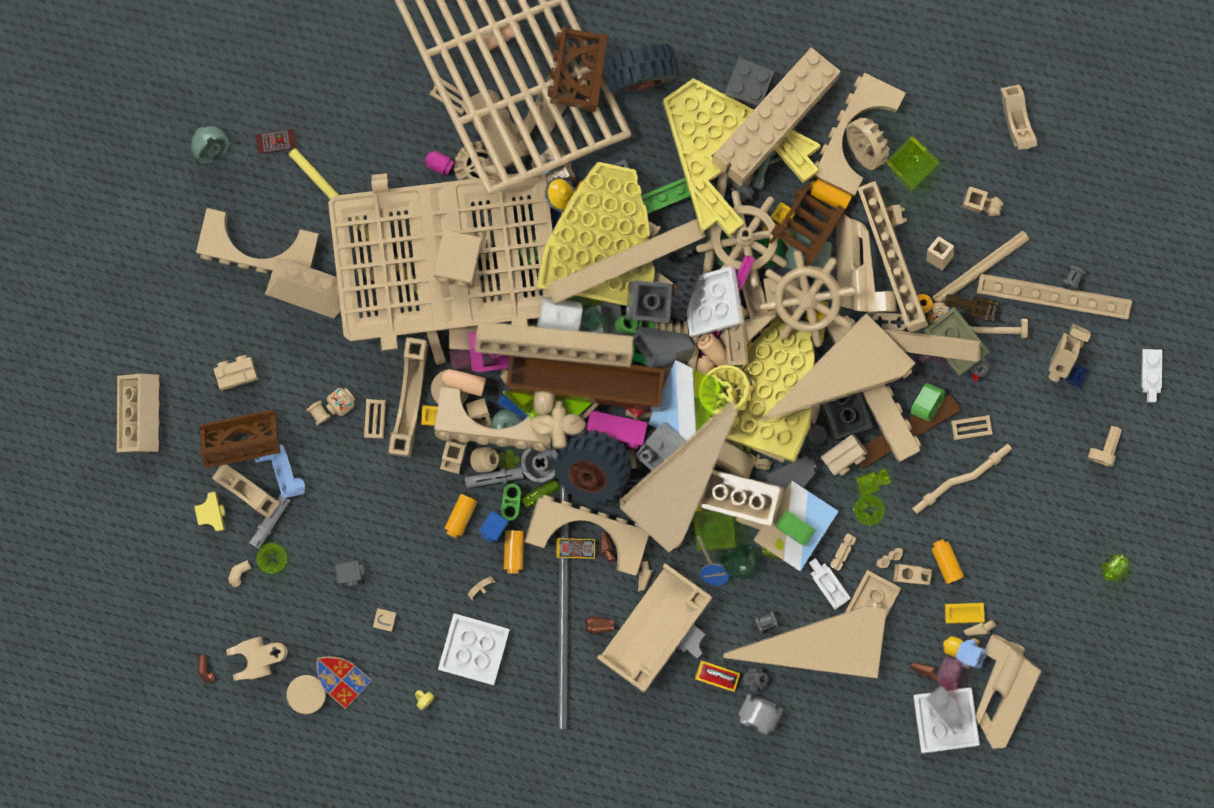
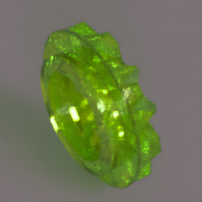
[854,495,885,525]
[256,543,287,574]

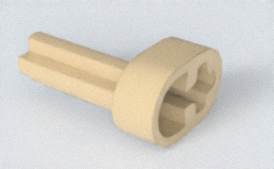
[1088,426,1122,467]

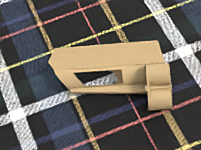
[836,214,897,314]
[975,634,1041,749]

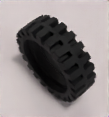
[670,262,702,321]

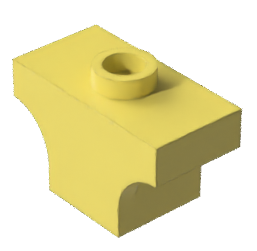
[194,492,226,532]

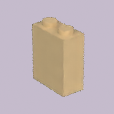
[434,230,482,288]

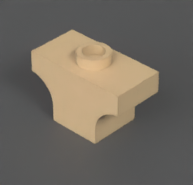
[440,439,468,474]

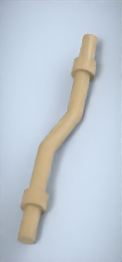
[912,444,1012,514]

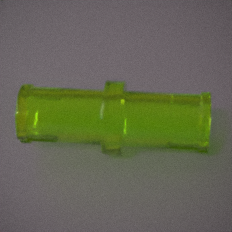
[521,478,560,508]

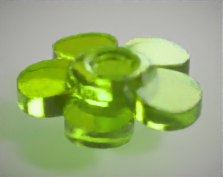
[498,449,519,469]

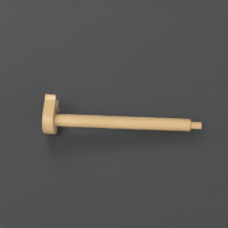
[970,319,1028,338]

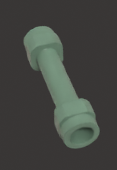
[751,150,775,190]

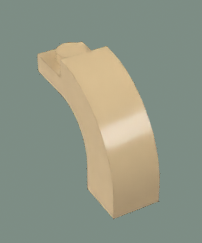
[1001,84,1037,150]
[715,442,754,478]
[212,464,280,519]

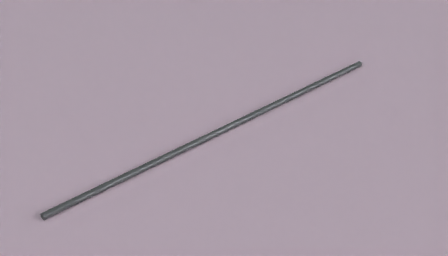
[558,116,572,729]

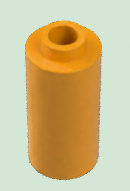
[808,178,852,211]
[445,494,478,538]
[504,531,524,574]
[931,539,964,584]

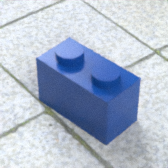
[479,511,509,543]

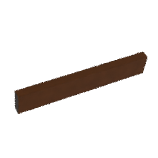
[859,394,960,469]

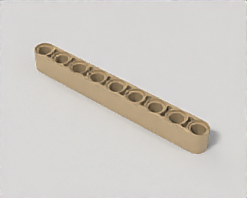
[546,219,706,303]

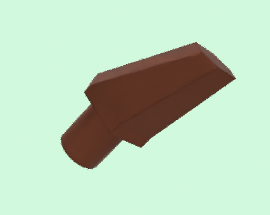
[600,531,615,562]
[909,662,940,682]

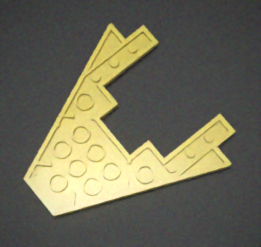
[663,79,820,237]

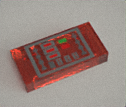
[256,129,297,154]

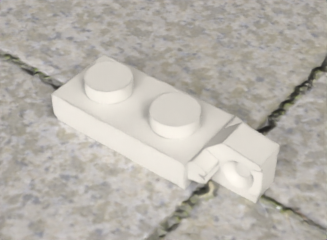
[1141,349,1162,403]
[809,558,851,610]

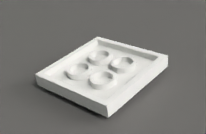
[686,266,743,337]
[438,614,510,685]
[913,687,979,753]

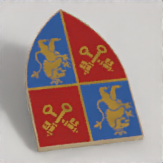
[317,656,372,709]

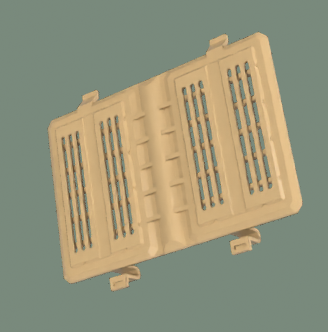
[328,160,553,351]

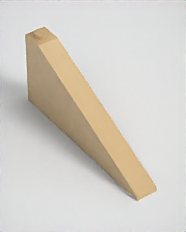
[761,314,915,422]
[620,400,737,552]
[723,603,886,678]

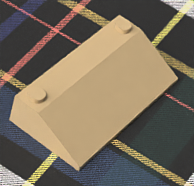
[597,564,712,692]

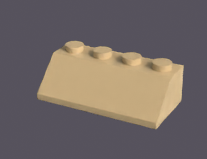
[461,89,530,167]
[265,258,341,318]
[117,374,160,452]
[697,469,784,526]

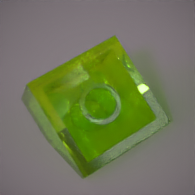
[885,135,940,192]

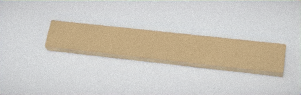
[977,273,1132,319]

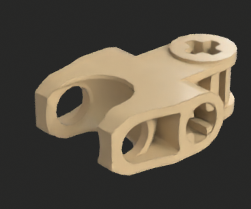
[226,637,287,681]

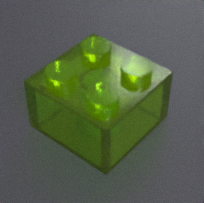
[693,511,735,551]

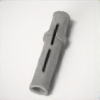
[465,467,524,489]
[249,494,290,549]

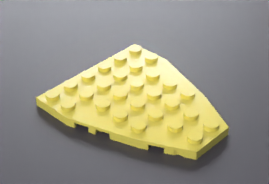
[536,162,655,306]
[695,317,815,462]

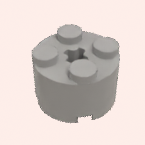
[521,447,558,483]
[738,693,783,734]

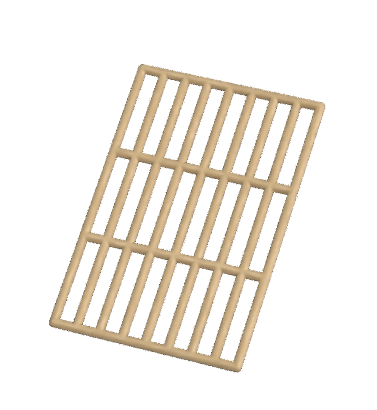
[395,0,631,195]

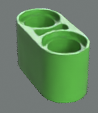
[615,315,655,337]
[911,383,946,422]
[501,484,521,521]
[775,510,816,547]

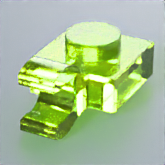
[856,469,891,496]

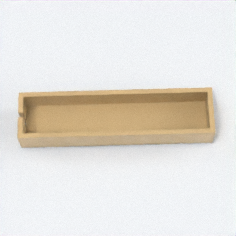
[712,48,841,186]

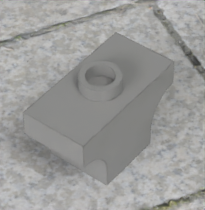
[678,624,705,658]

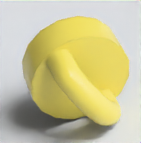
[415,690,434,710]

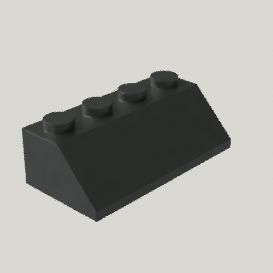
[821,392,872,441]

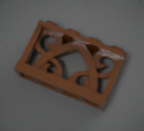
[547,27,608,112]
[199,409,281,469]

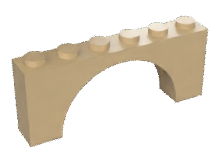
[813,73,905,197]
[196,208,320,274]
[389,338,429,458]
[435,387,552,451]
[524,495,649,576]

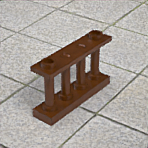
[769,183,845,266]

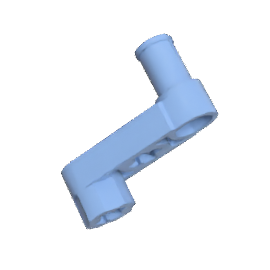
[254,445,305,498]

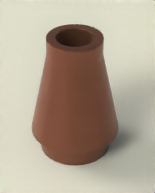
[585,615,614,634]

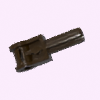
[944,294,1000,323]

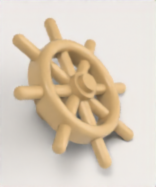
[696,190,794,287]
[760,251,857,347]

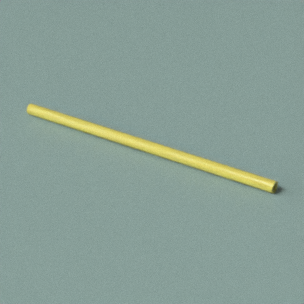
[289,148,418,294]

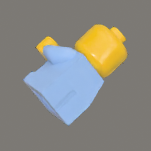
[943,636,988,668]

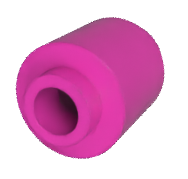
[425,150,454,176]

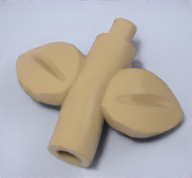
[530,401,585,449]

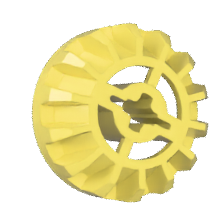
[699,365,752,417]

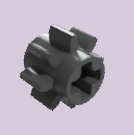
[744,668,768,692]

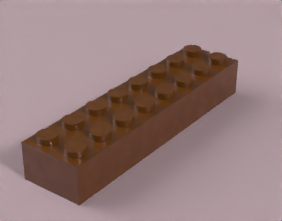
[505,355,665,412]

